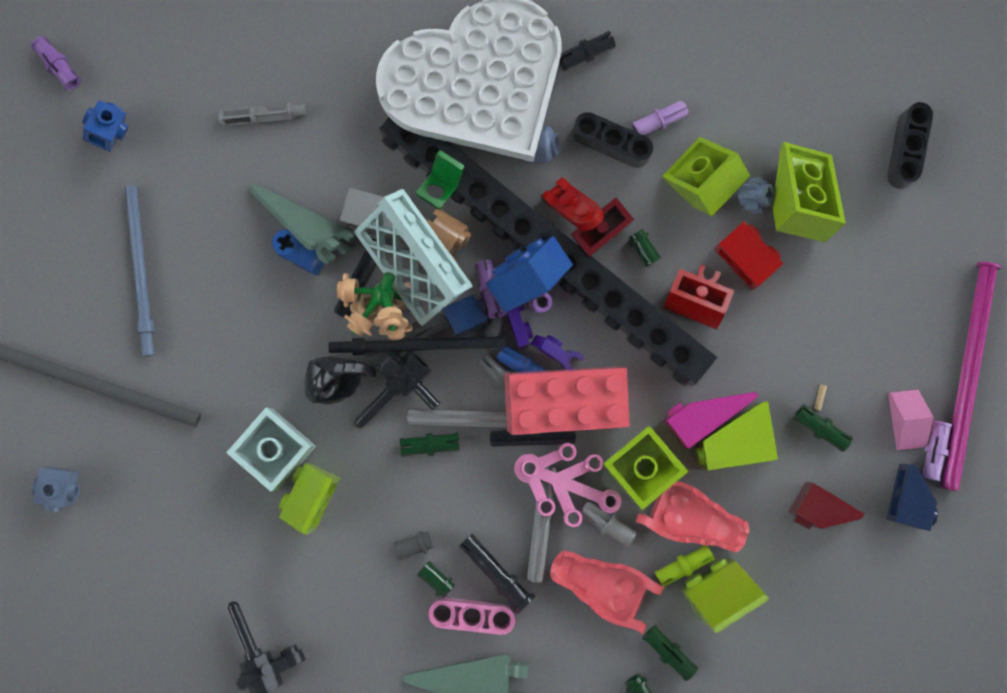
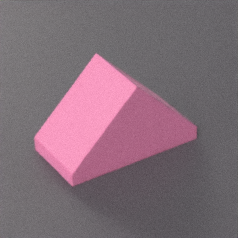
[888,389,934,450]

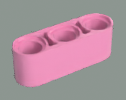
[429,597,515,635]

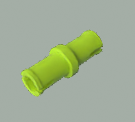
[654,545,715,588]

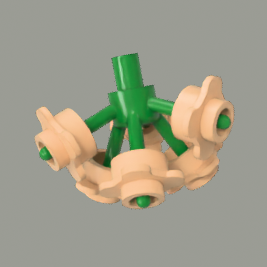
[336,272,413,340]

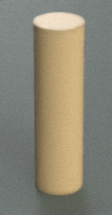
[814,384,827,411]

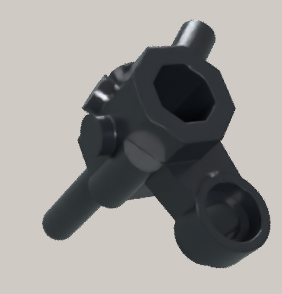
[354,351,441,428]
[228,601,306,693]

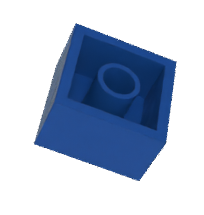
[485,236,573,313]

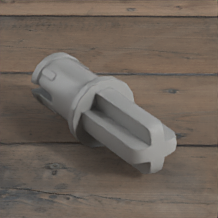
[580,502,637,547]

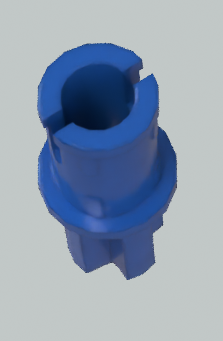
[497,345,547,372]

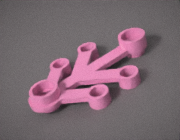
[514,443,622,527]

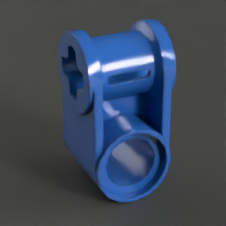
[272,230,330,276]

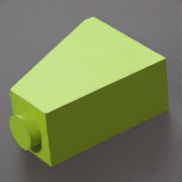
[695,401,778,470]

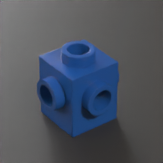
[82,100,129,152]

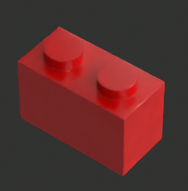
[714,221,784,291]

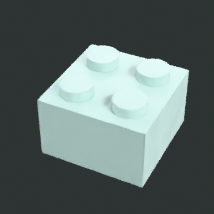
[226,407,316,492]

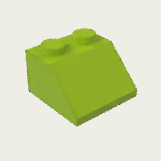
[662,136,750,217]
[603,426,688,510]
[278,463,341,535]

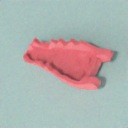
[635,481,749,552]
[550,550,664,634]

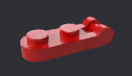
[540,177,604,231]

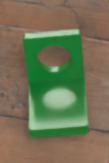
[415,150,464,210]

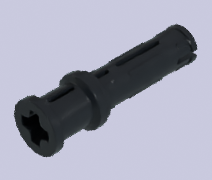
[459,533,536,615]

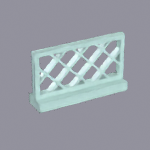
[354,189,473,326]

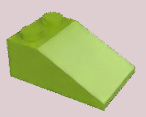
[772,142,846,243]
[681,558,769,633]

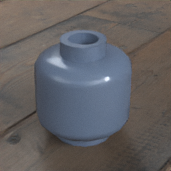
[524,126,560,164]

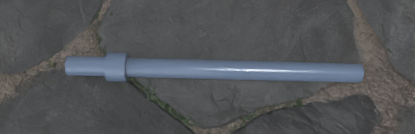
[125,186,155,357]

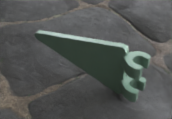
[249,183,357,264]
[403,654,529,693]

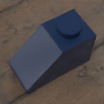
[442,295,488,338]
[886,464,938,531]

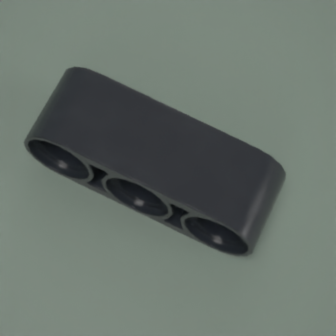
[887,102,933,189]
[573,112,654,167]

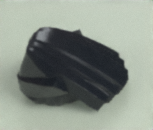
[304,356,376,404]

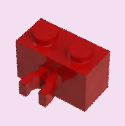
[663,265,734,330]

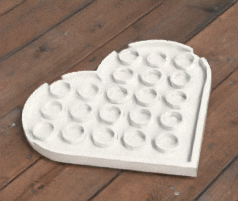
[376,0,562,162]

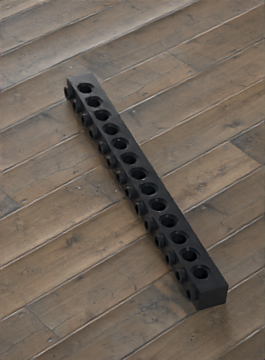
[379,117,718,386]

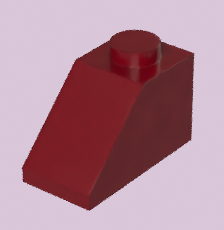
[570,197,635,257]
[788,482,865,530]

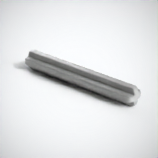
[407,409,507,428]
[527,466,557,583]

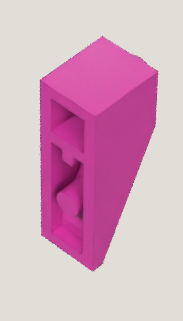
[663,392,759,449]

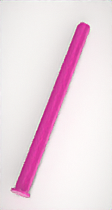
[941,262,1001,491]

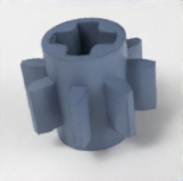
[738,177,774,214]

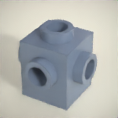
[32,467,80,512]

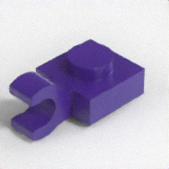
[530,334,584,369]

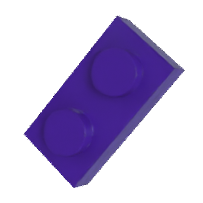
[507,304,533,350]

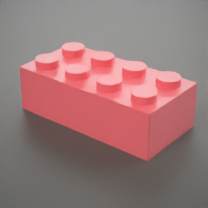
[504,366,630,435]

